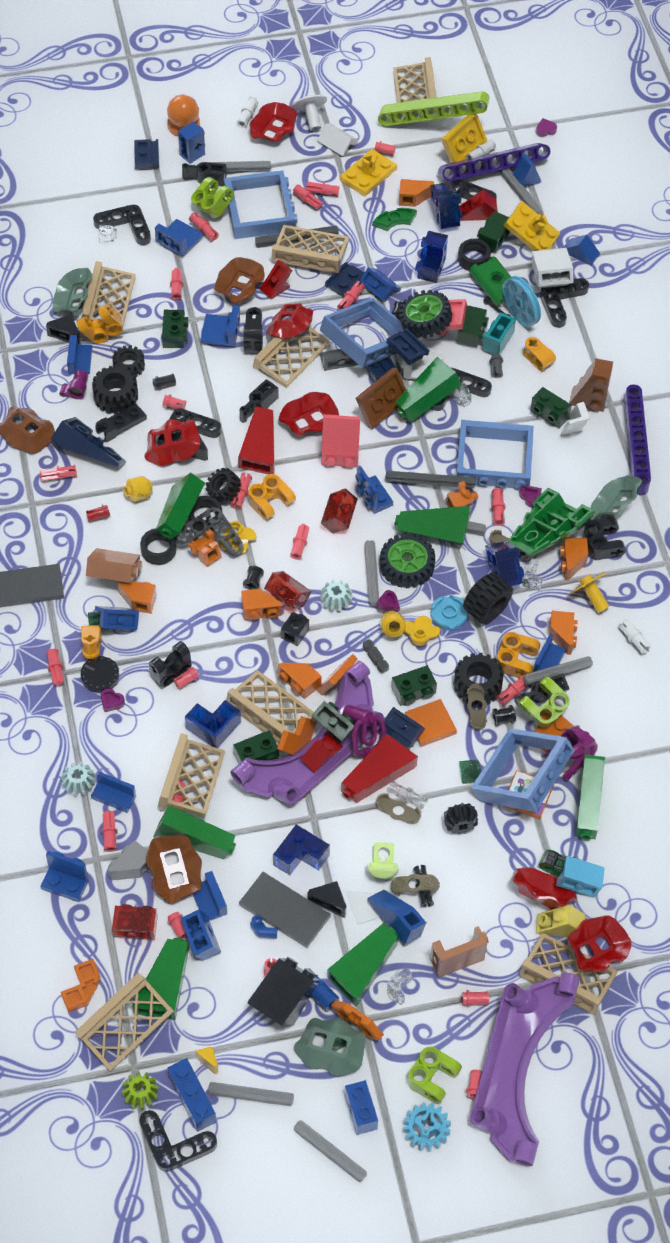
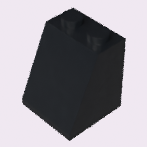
[247,957,320,1026]

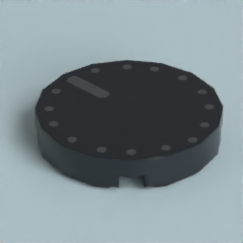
[81,656,119,693]

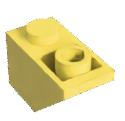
[536,905,585,938]

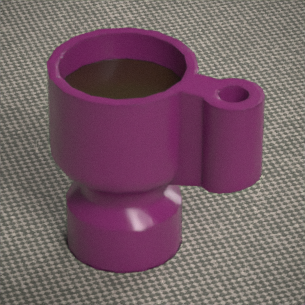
[59,370,89,399]

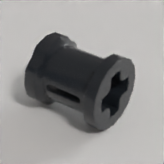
[243,566,264,590]
[492,705,516,726]

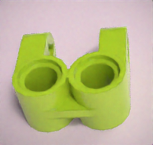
[191,177,234,218]
[518,676,570,728]
[408,1046,462,1104]

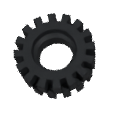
[112,345,145,377]
[205,468,241,504]

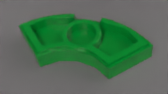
[372,208,417,231]

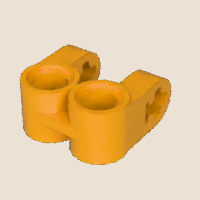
[77,304,123,344]
[248,474,296,520]
[497,632,541,678]

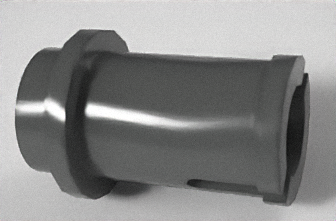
[489,354,504,378]

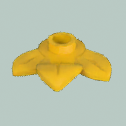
[220,521,257,554]
[404,615,441,646]

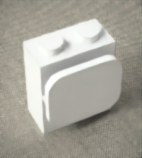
[532,248,573,288]

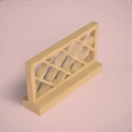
[393,57,437,114]
[272,225,349,274]
[82,261,136,326]
[253,326,330,388]
[226,670,314,744]
[157,733,225,817]
[519,933,618,1015]
[75,972,174,1071]

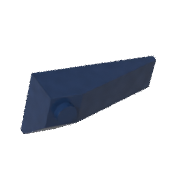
[51,417,126,467]

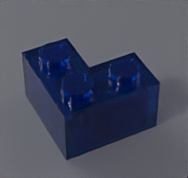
[430,182,462,229]
[415,231,448,283]
[485,541,524,586]
[185,700,241,748]
[273,824,330,876]

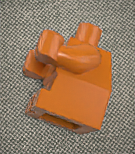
[445,481,478,507]
[188,529,222,566]

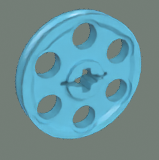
[502,276,541,327]

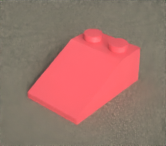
[321,414,360,468]

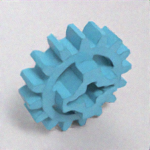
[403,1102,451,1151]

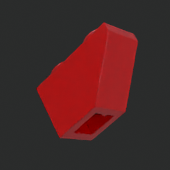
[458,190,498,221]

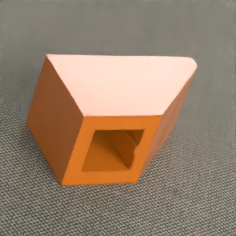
[399,179,434,207]
[560,538,588,580]
[117,581,156,614]
[241,589,282,620]
[549,610,578,655]
[278,663,322,699]

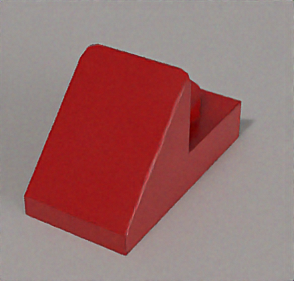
[260,260,293,299]
[300,733,343,773]

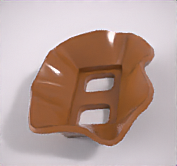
[214,257,265,304]
[0,406,55,453]
[146,835,202,904]

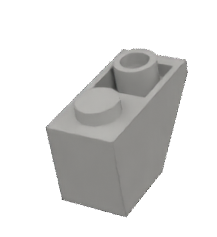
[107,840,149,880]

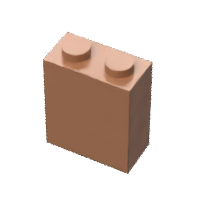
[86,548,142,583]

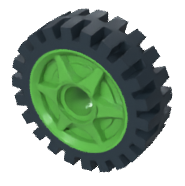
[399,290,452,338]
[380,533,435,588]

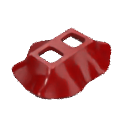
[250,102,298,142]
[266,303,313,339]
[279,392,339,435]
[144,419,201,466]
[513,867,577,910]
[568,915,632,972]

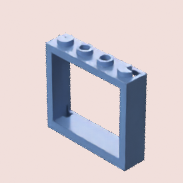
[224,170,298,239]
[320,297,404,368]
[457,420,534,489]
[471,728,575,812]

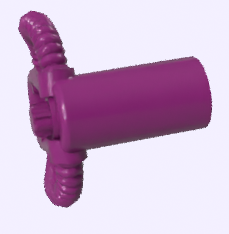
[342,705,386,758]

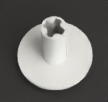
[292,95,327,131]

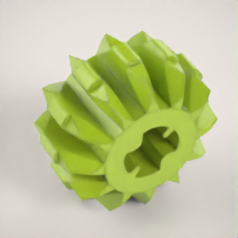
[122,1072,159,1110]

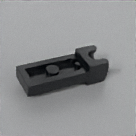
[95,404,147,442]

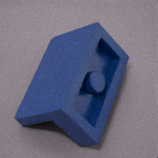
[359,267,401,301]
[67,335,92,375]
[95,606,139,630]
[533,634,566,672]
[91,772,136,813]
[192,871,227,921]

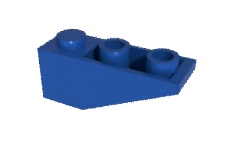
[367,889,427,945]

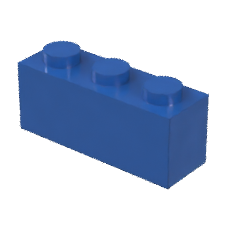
[167,1058,217,1132]

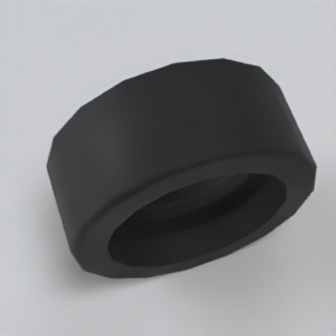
[458,239,491,270]
[187,496,222,531]
[140,528,177,565]

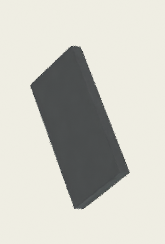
[0,563,64,607]
[239,872,331,948]

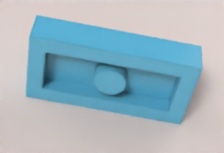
[556,856,605,898]

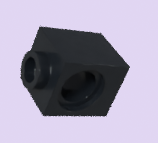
[281,612,309,646]

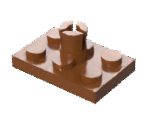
[355,368,406,429]

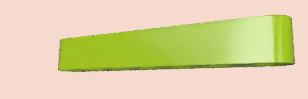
[378,91,490,126]

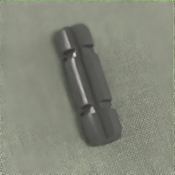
[363,639,389,673]

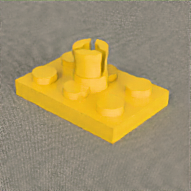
[441,114,487,163]
[340,149,397,197]
[503,201,560,251]

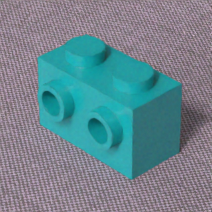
[482,312,516,355]

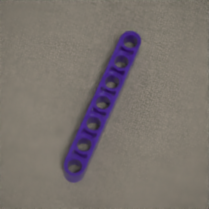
[438,143,551,182]
[624,384,651,496]

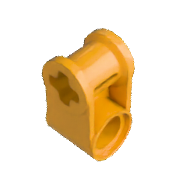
[523,337,556,371]
[81,625,102,659]

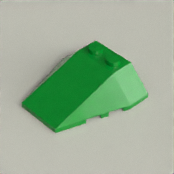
[507,488,595,556]

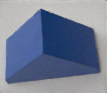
[513,154,542,185]
[563,234,600,266]

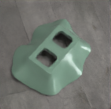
[53,268,92,312]
[591,475,642,519]
[294,1018,366,1076]

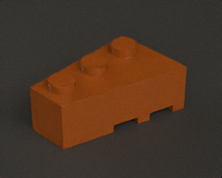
[569,358,614,412]

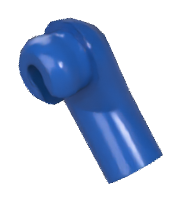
[250,915,278,938]

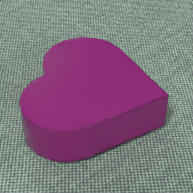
[536,118,557,137]
[519,485,542,508]
[377,590,400,612]
[101,688,125,712]

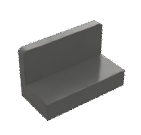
[320,349,358,371]

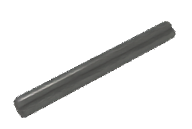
[255,225,339,247]
[385,471,476,488]

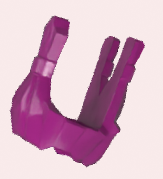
[544,725,598,781]

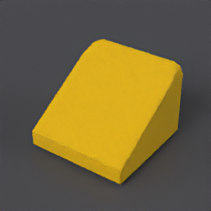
[196,1046,219,1074]

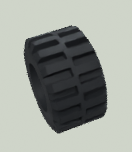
[92,365,138,414]
[463,572,513,624]
[453,653,504,706]

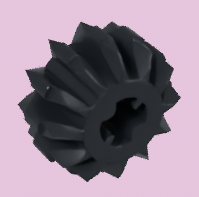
[444,803,478,834]

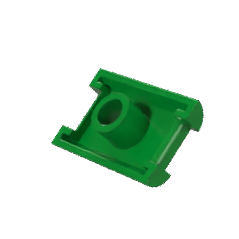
[469,256,512,306]

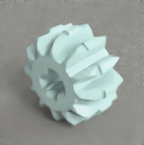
[321,579,352,612]
[61,761,95,796]

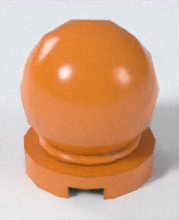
[167,94,200,136]

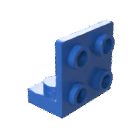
[155,219,203,256]
[200,305,240,347]
[355,466,393,514]
[40,851,89,902]

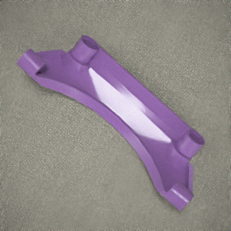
[230,661,385,804]
[470,972,580,1166]

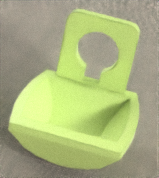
[367,842,399,879]

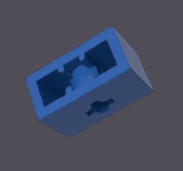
[178,122,205,164]
[180,909,221,961]
[345,1080,378,1135]

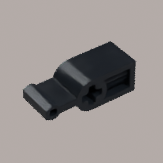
[182,162,227,187]
[239,379,279,423]
[515,673,570,704]

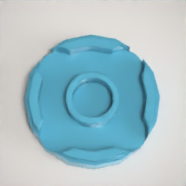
[431,595,468,631]

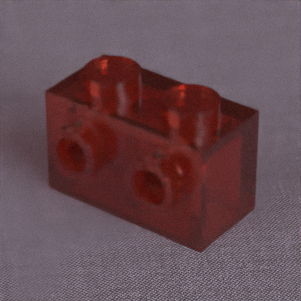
[321,488,358,534]
[264,571,312,609]
[112,904,158,940]

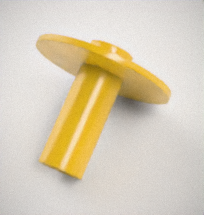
[570,572,610,613]

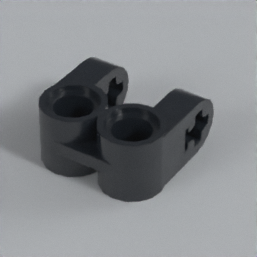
[244,307,263,353]
[583,517,626,560]
[149,641,192,688]

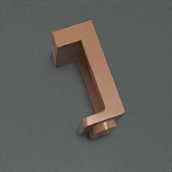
[430,926,489,978]

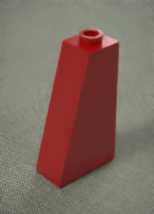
[238,406,275,475]
[341,734,418,803]

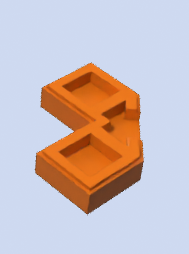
[277,716,317,755]
[61,959,101,1013]
[331,1000,384,1040]

